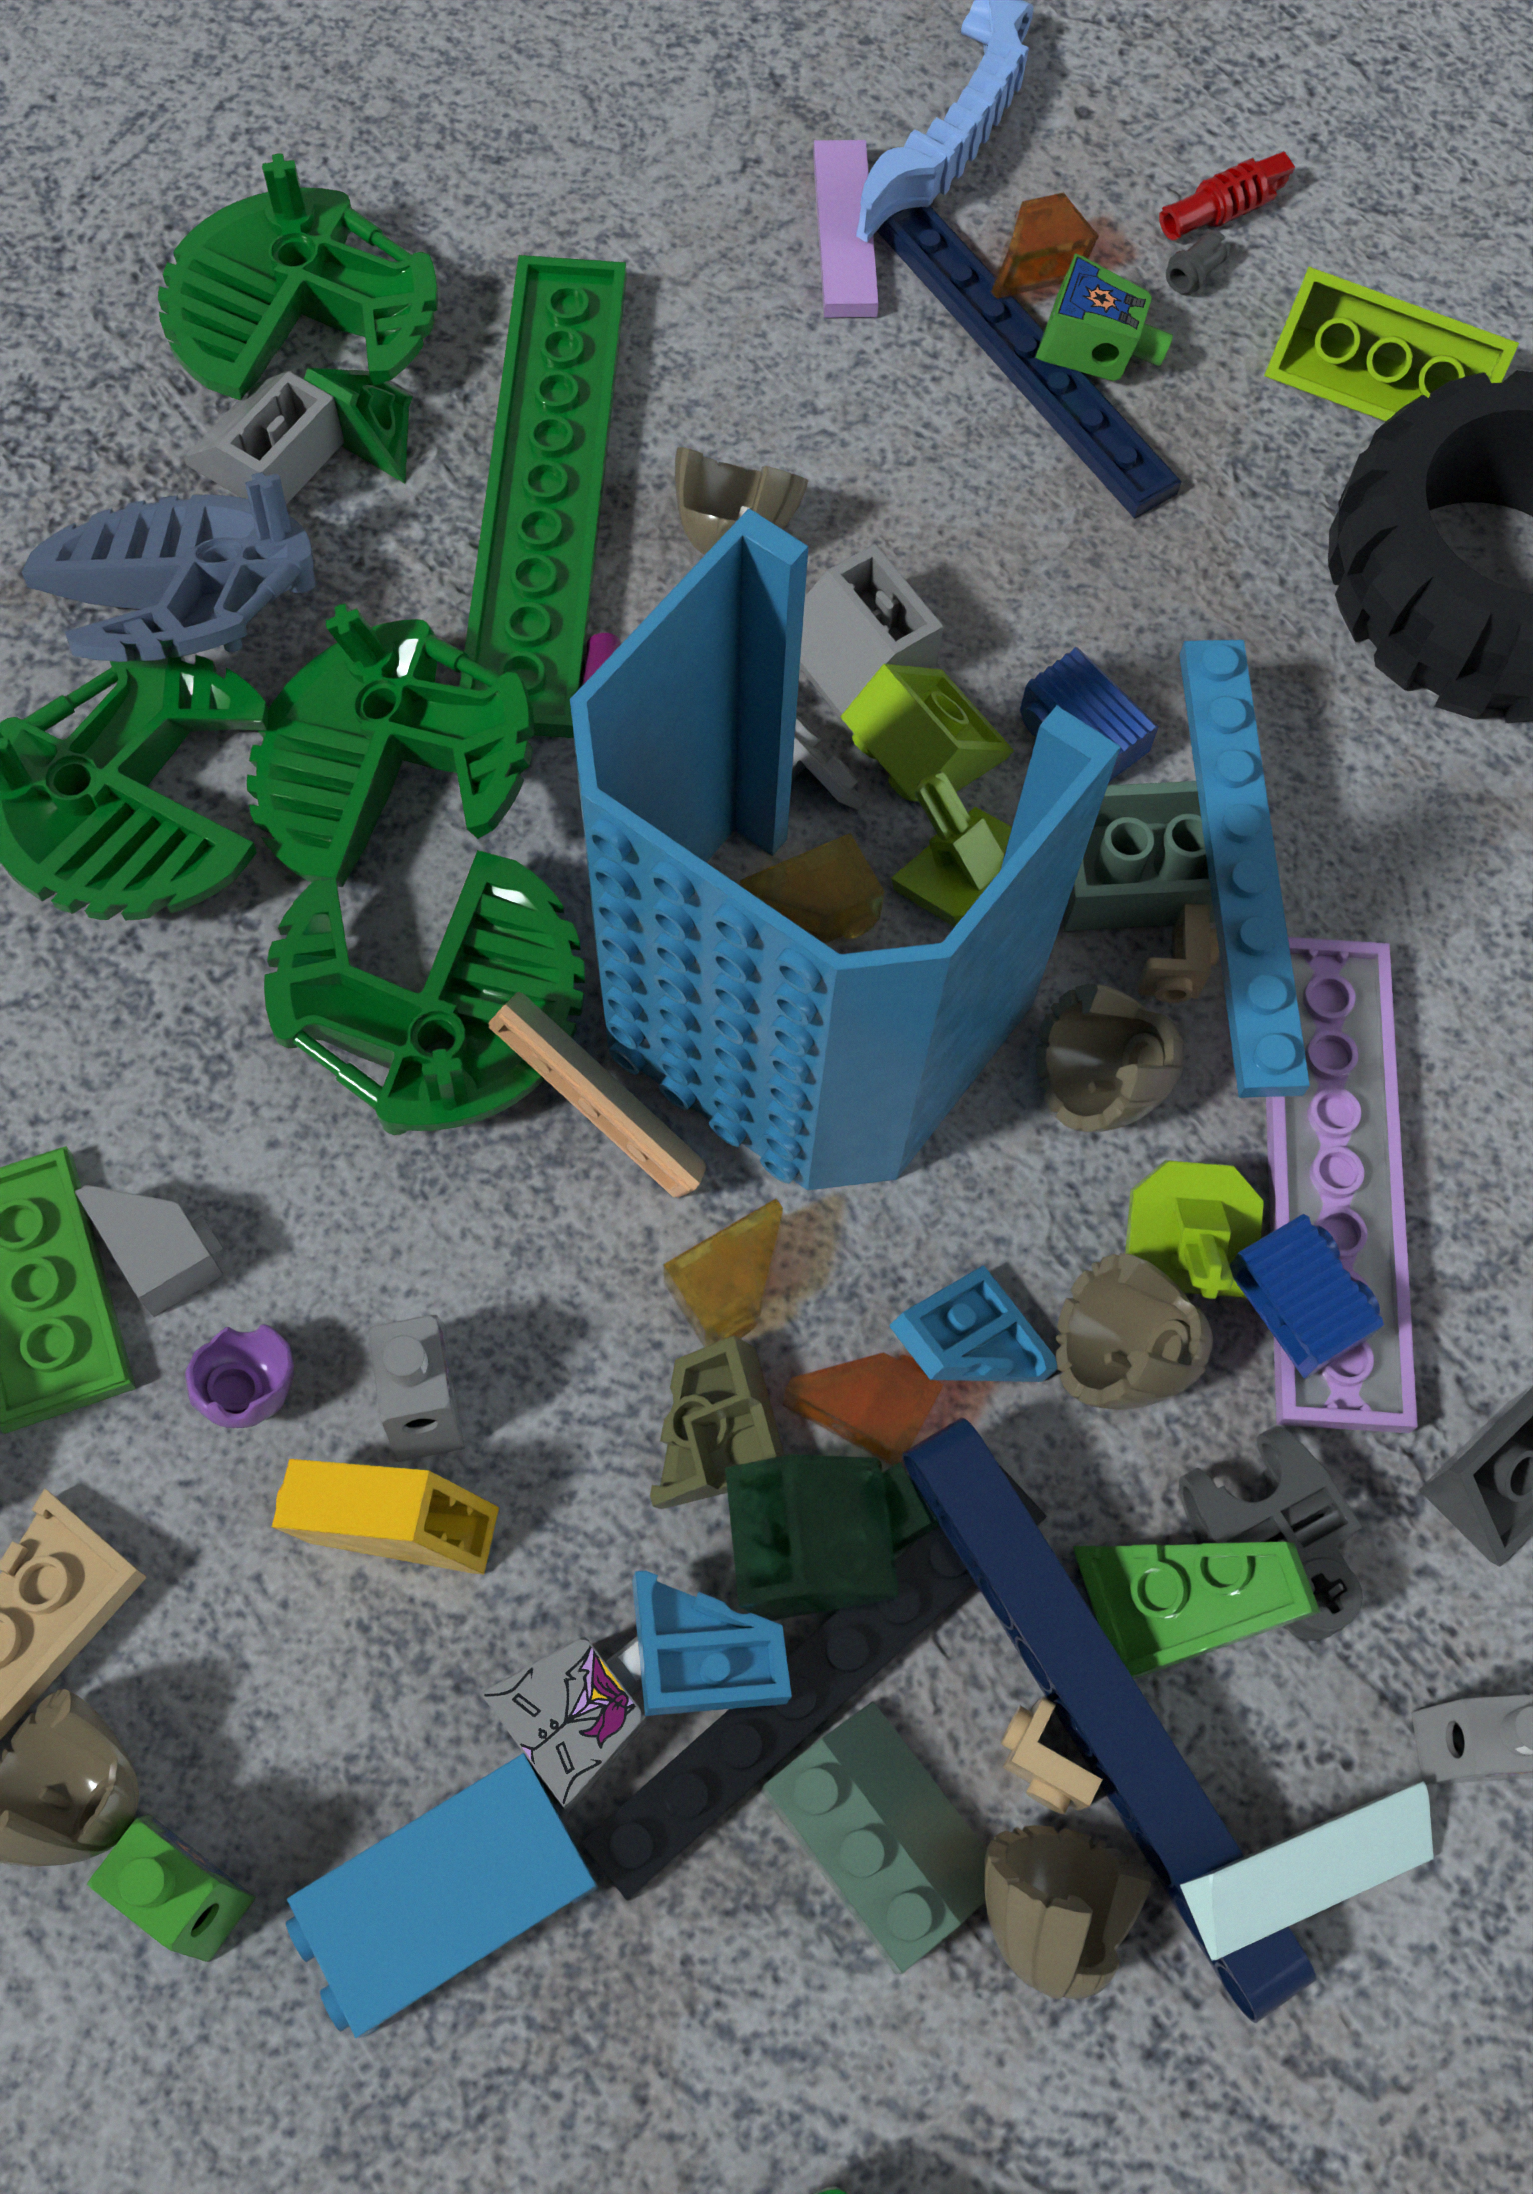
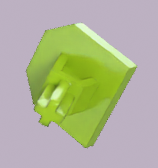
[891,772,1012,927]
[1125,1160,1264,1299]

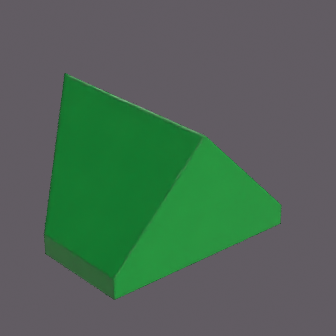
[304,368,413,484]

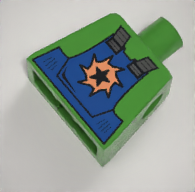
[1035,253,1173,381]
[87,1814,257,1962]

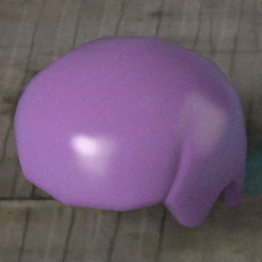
[185,1324,294,1428]

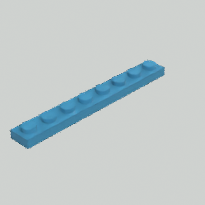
[1179,640,1310,1098]

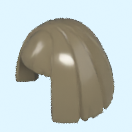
[675,447,808,555]
[1036,984,1184,1132]
[1056,1253,1213,1410]
[0,1689,139,1867]
[984,1825,1152,2000]

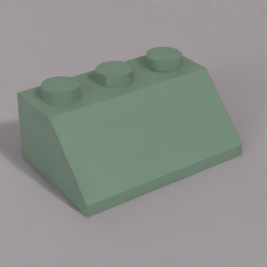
[761,1701,987,1974]

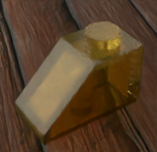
[740,833,885,943]
[663,1198,783,1347]

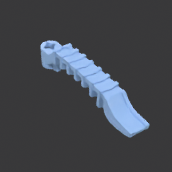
[856,0,1033,243]

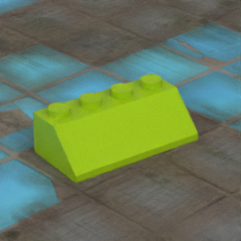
[1264,267,1519,421]

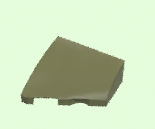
[650,1335,789,1509]

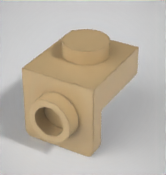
[1138,904,1219,1003]
[1000,1697,1103,1814]

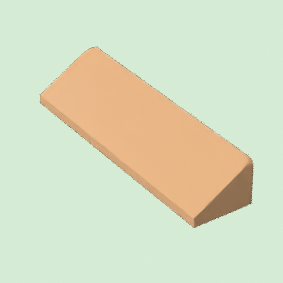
[488,992,706,1198]

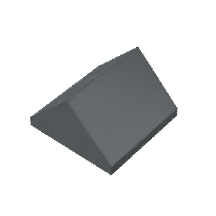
[1419,1385,1533,1567]

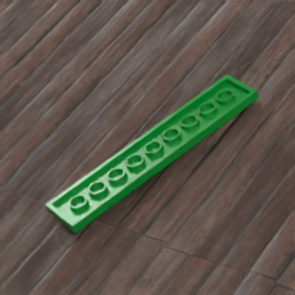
[459,255,627,738]

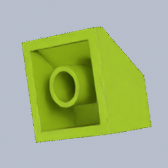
[840,664,1014,801]

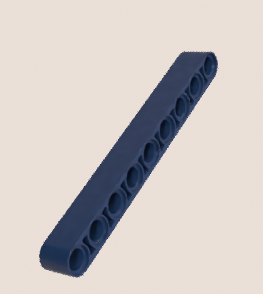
[902,1418,1316,2023]

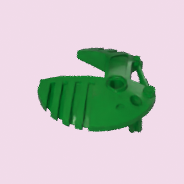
[158,153,438,401]
[247,604,535,887]
[0,654,269,921]
[264,850,585,1135]

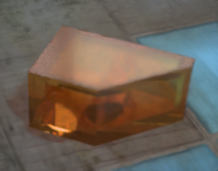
[991,192,1099,299]
[783,1352,944,1470]

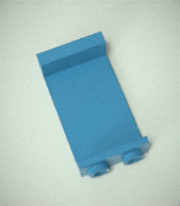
[286,1753,599,2038]

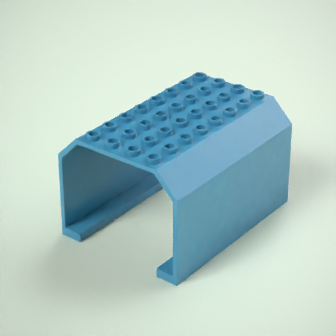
[570,508,1121,1191]

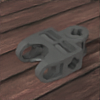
[1179,1426,1363,1641]

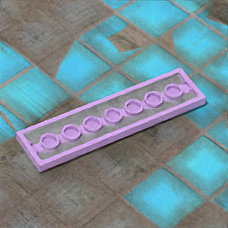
[1266,937,1417,1433]

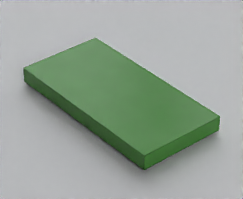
[0,1146,136,1434]

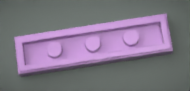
[813,140,879,318]

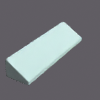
[1180,1781,1434,1961]

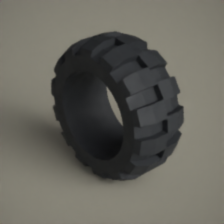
[1328,370,1533,723]

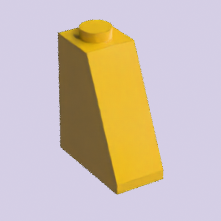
[271,1459,499,1575]

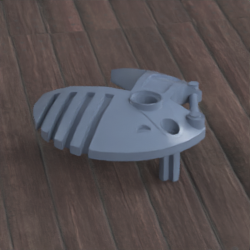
[22,472,316,662]

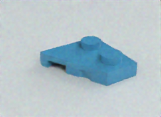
[889,1265,1058,1382]
[632,1571,792,1716]

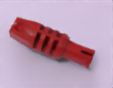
[1159,152,1295,241]

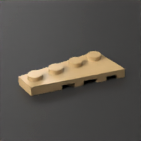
[0,1488,147,1740]

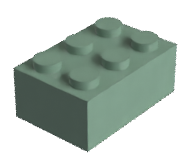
[1062,781,1215,931]

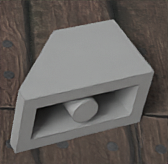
[75,1185,224,1317]

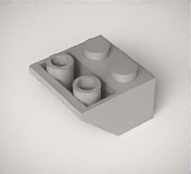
[183,371,344,505]
[800,544,944,721]

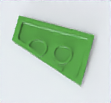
[1073,1542,1321,1679]

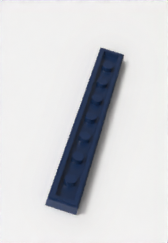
[877,206,1182,519]

